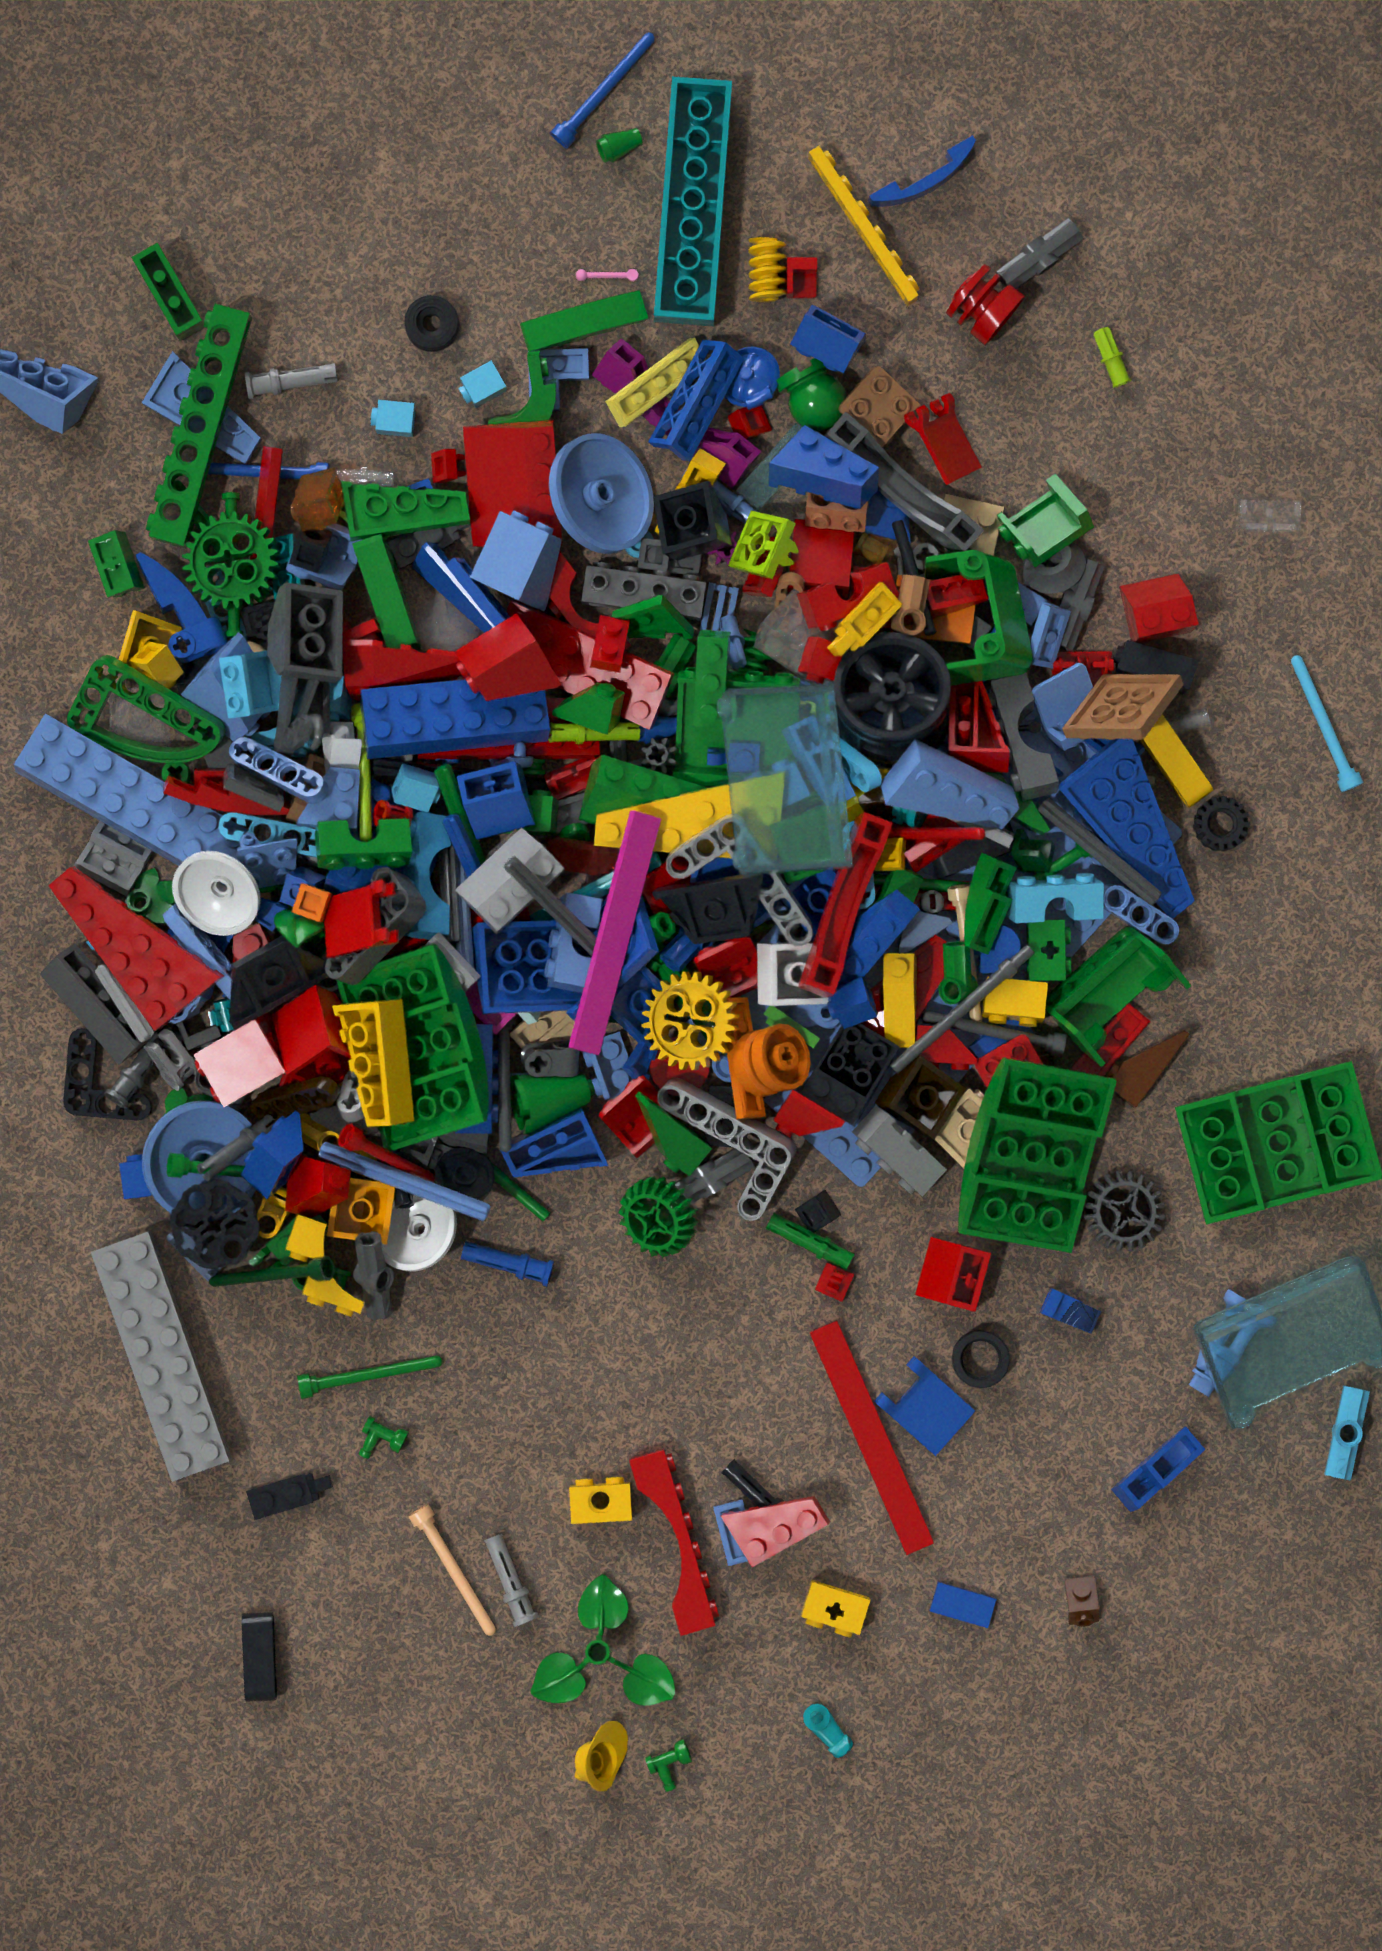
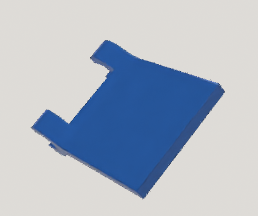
[874,1356,975,1456]

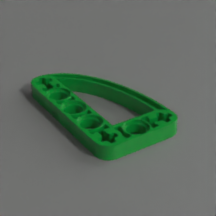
[67,655,226,763]

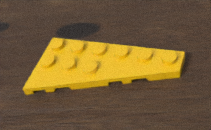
[594,771,785,863]

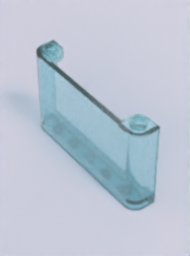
[717,684,853,875]
[1193,1256,1382,1430]

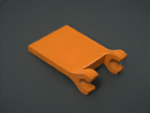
[889,575,977,644]

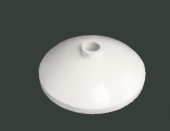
[172,851,260,936]
[382,1194,457,1271]

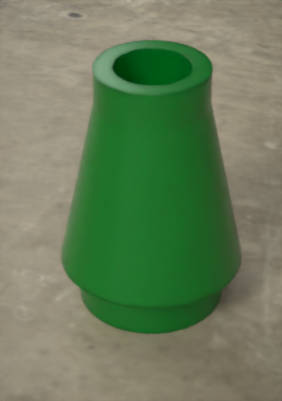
[596,128,643,163]

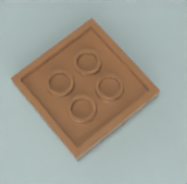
[1062,674,1184,740]

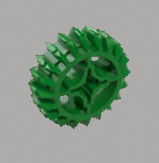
[618,1176,699,1258]

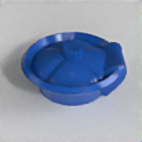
[724,346,780,410]

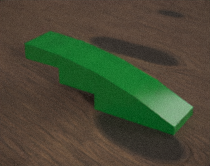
[520,290,649,352]

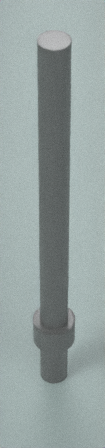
[890,945,1035,1074]

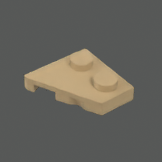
[510,1011,575,1050]

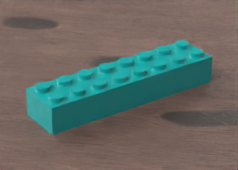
[654,76,732,327]

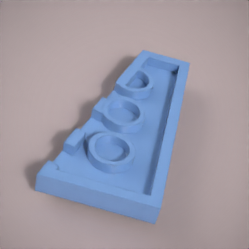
[142,351,262,465]

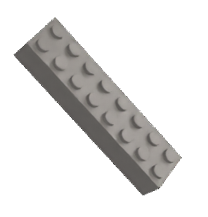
[91,1231,232,1482]

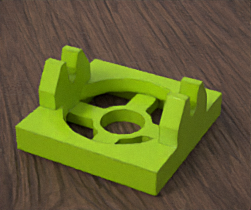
[728,510,799,579]

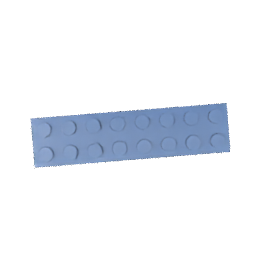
[14,714,255,886]

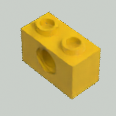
[569,1477,632,1524]

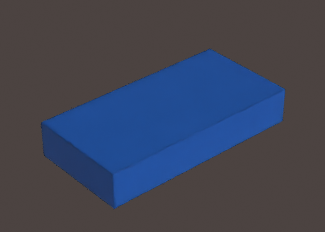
[929,1581,996,1628]

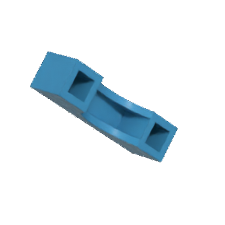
[403,812,451,940]

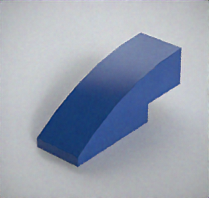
[136,552,207,629]
[1111,1426,1205,1512]

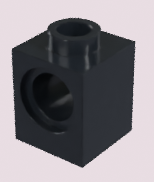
[289,522,333,573]

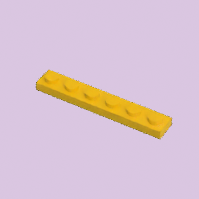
[808,146,920,307]

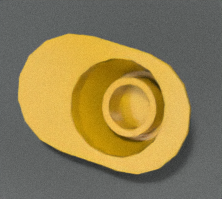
[575,1721,628,1792]

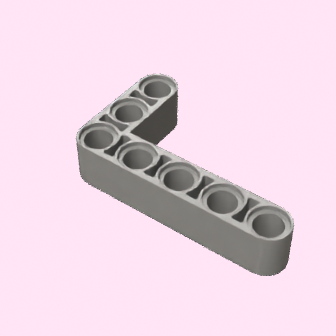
[666,814,813,946]
[657,1078,796,1221]

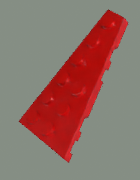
[48,866,224,1031]

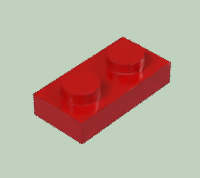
[590,615,630,673]

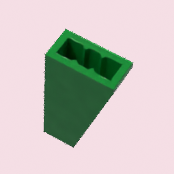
[352,534,422,651]

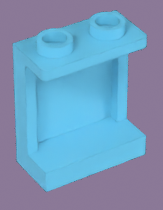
[219,650,297,719]

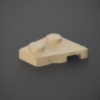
[944,494,1004,556]

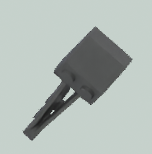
[267,582,343,756]

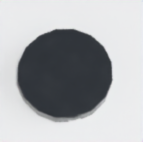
[434,1147,495,1201]

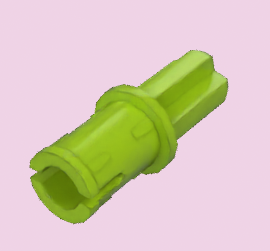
[1093,327,1131,388]

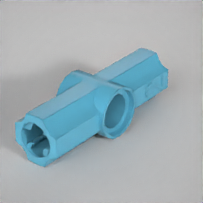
[1324,1385,1370,1481]

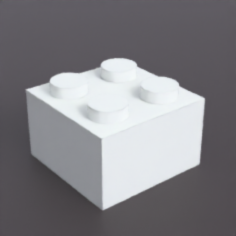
[757,942,828,1006]

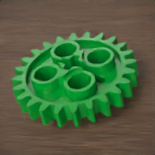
[182,511,281,610]

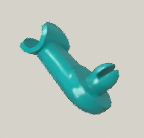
[803,1704,854,1758]

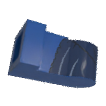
[1039,1288,1101,1334]

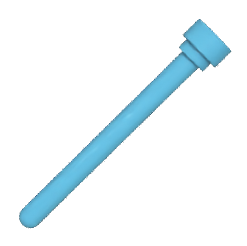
[1291,655,1364,792]

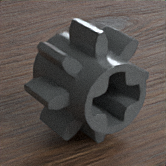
[641,738,679,775]

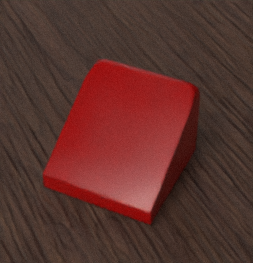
[728,405,772,440]

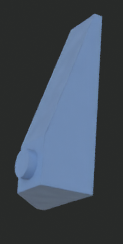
[0,349,98,434]

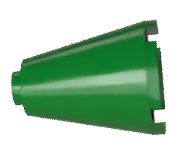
[510,1074,595,1135]

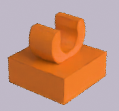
[292,883,332,922]

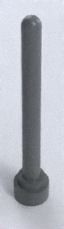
[922,1011,1067,1058]
[498,1016,515,1152]

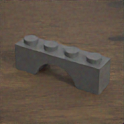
[987,673,1059,801]

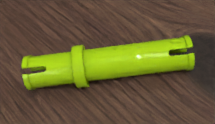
[548,722,640,744]

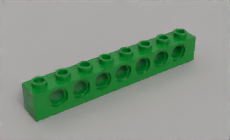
[146,304,252,549]

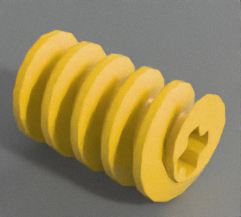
[748,237,787,302]

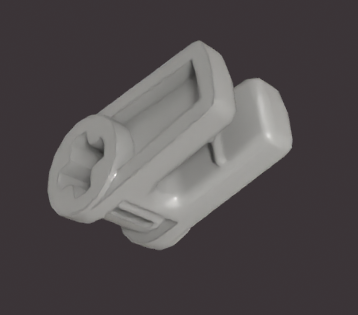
[144,1029,198,1091]

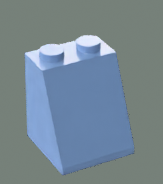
[470,510,562,611]
[181,632,271,742]

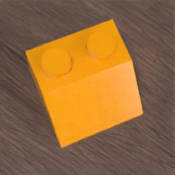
[327,1177,395,1245]

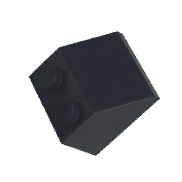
[653,481,732,561]

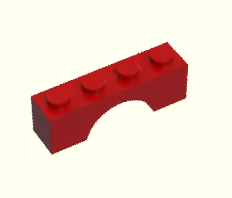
[547,550,632,651]

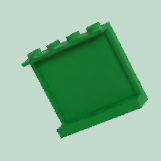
[673,667,800,786]

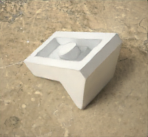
[322,722,362,772]

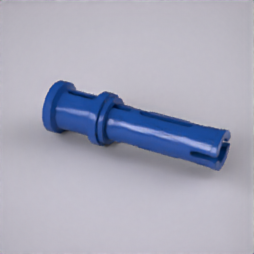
[461,1241,554,1287]

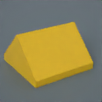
[119,610,182,668]

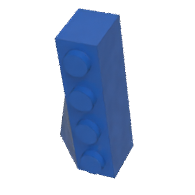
[837,889,920,986]

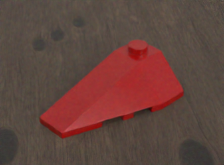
[342,640,461,701]

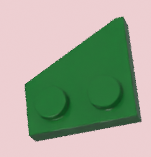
[612,594,694,639]

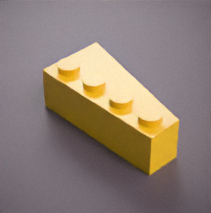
[332,999,414,1127]

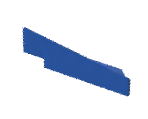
[412,542,510,633]

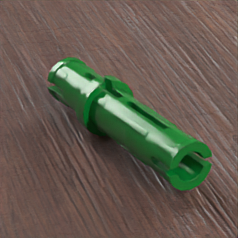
[766,1212,855,1270]

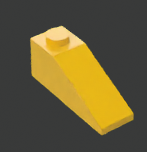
[883,953,917,1048]

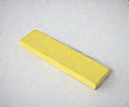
[605,338,707,427]

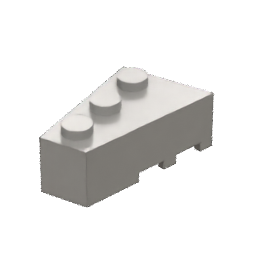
[852,1106,947,1197]

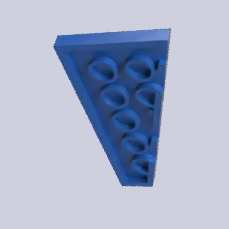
[1058,739,1195,919]

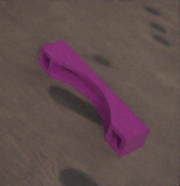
[592,338,761,488]

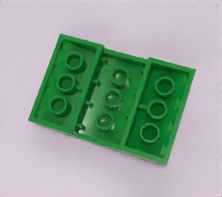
[336,944,488,1151]
[958,1057,1117,1253]
[1175,1061,1382,1225]

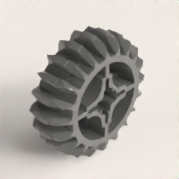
[1084,1171,1166,1252]

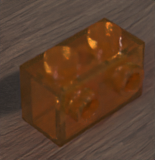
[290,467,344,531]

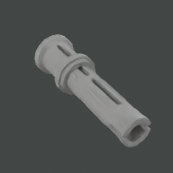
[245,363,337,399]
[484,1533,539,1627]

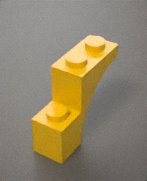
[285,1214,364,1317]

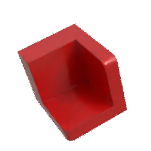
[786,257,817,298]

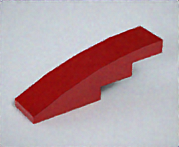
[876,575,988,633]
[163,775,290,815]

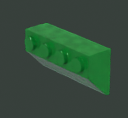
[579,754,707,825]

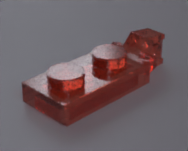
[546,836,619,876]

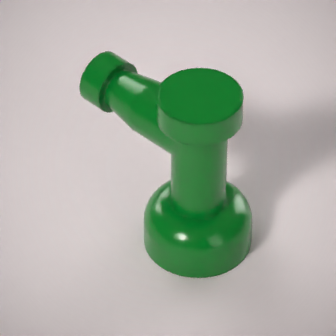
[358,1416,409,1459]
[645,1739,692,1792]

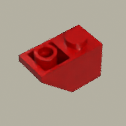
[916,1025,977,1070]

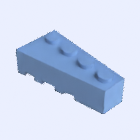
[881,739,1019,830]

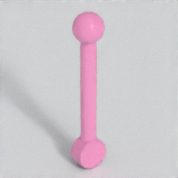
[576,269,639,282]

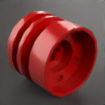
[946,264,1025,346]

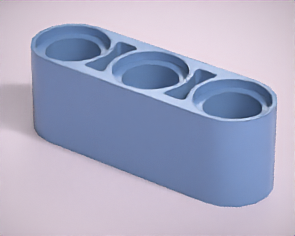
[1104,883,1179,944]

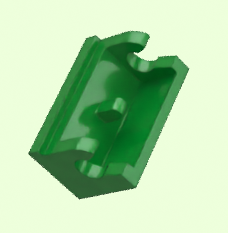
[88,530,145,598]

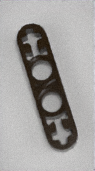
[250,1076,340,1122]

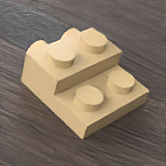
[934,1088,984,1169]

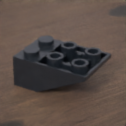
[800,1023,900,1127]

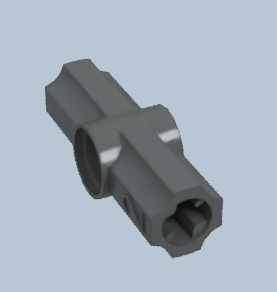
[996,218,1084,289]
[1059,559,1104,652]
[676,1149,755,1205]
[353,1231,394,1320]

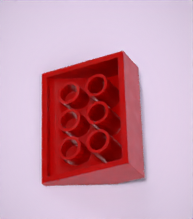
[463,420,562,547]

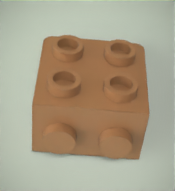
[839,366,920,448]

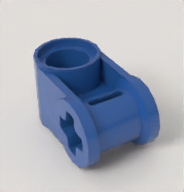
[168,617,228,663]

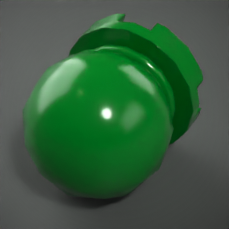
[776,358,847,432]

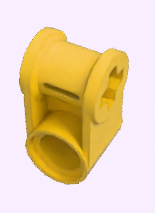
[257,1187,290,1239]

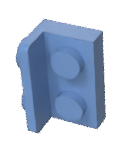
[582,1031,633,1100]

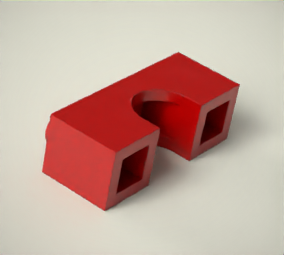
[797,562,899,632]

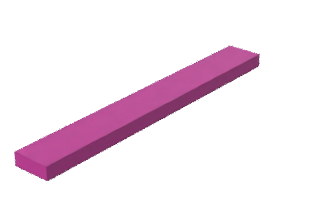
[568,810,661,1055]

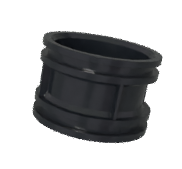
[834,633,951,770]

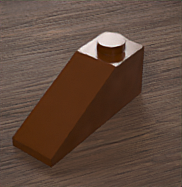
[1105,1031,1190,1108]

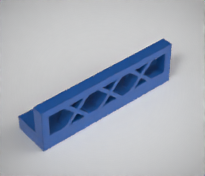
[648,340,745,461]

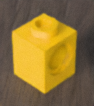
[129,641,184,689]

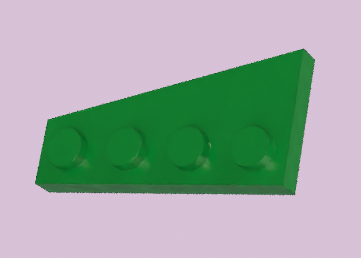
[341,481,470,541]

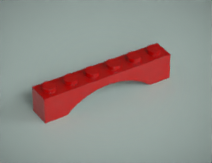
[798,812,893,998]
[629,1448,719,1636]

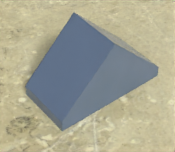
[897,911,953,953]

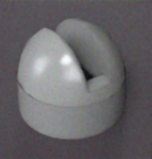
[919,890,944,915]

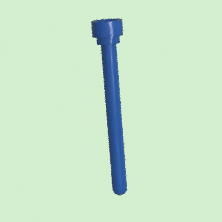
[550,32,655,149]
[190,461,330,487]

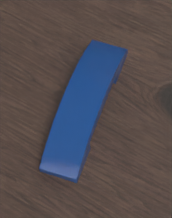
[868,135,976,207]

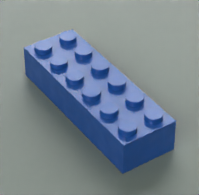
[360,680,550,759]

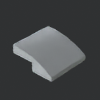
[75,821,153,896]

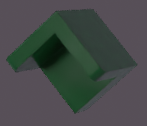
[1011,829,1055,873]

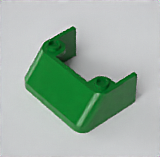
[923,550,1033,686]
[1045,927,1192,1067]

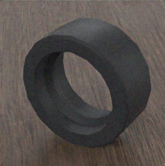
[951,1330,1010,1388]

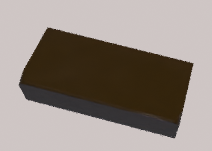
[858,785,896,823]

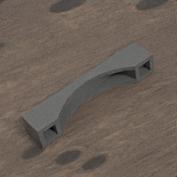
[825,412,984,553]

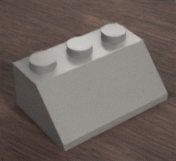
[455,827,564,934]

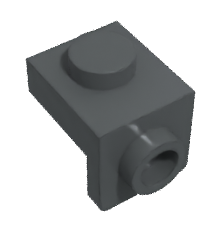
[174,1021,224,1052]

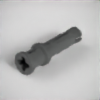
[104,1025,175,1109]

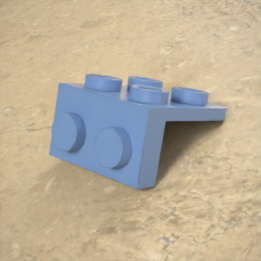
[286,514,361,590]
[1032,662,1093,751]

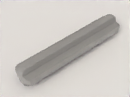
[95,963,154,1043]

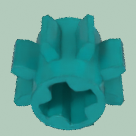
[208,998,234,1032]

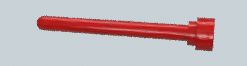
[887,827,986,840]
[338,1124,434,1183]

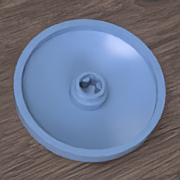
[549,433,654,554]
[142,1101,256,1222]

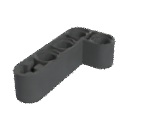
[325,867,426,985]

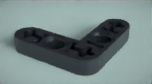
[63,1028,152,1121]

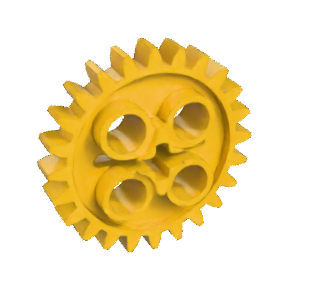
[642,972,739,1070]

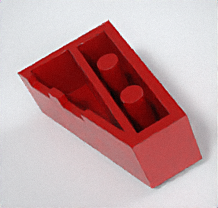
[948,681,1010,773]

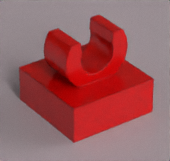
[431,449,466,483]
[814,1262,854,1302]

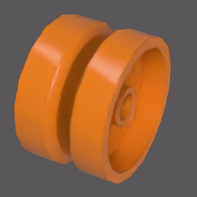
[733,1024,811,1097]

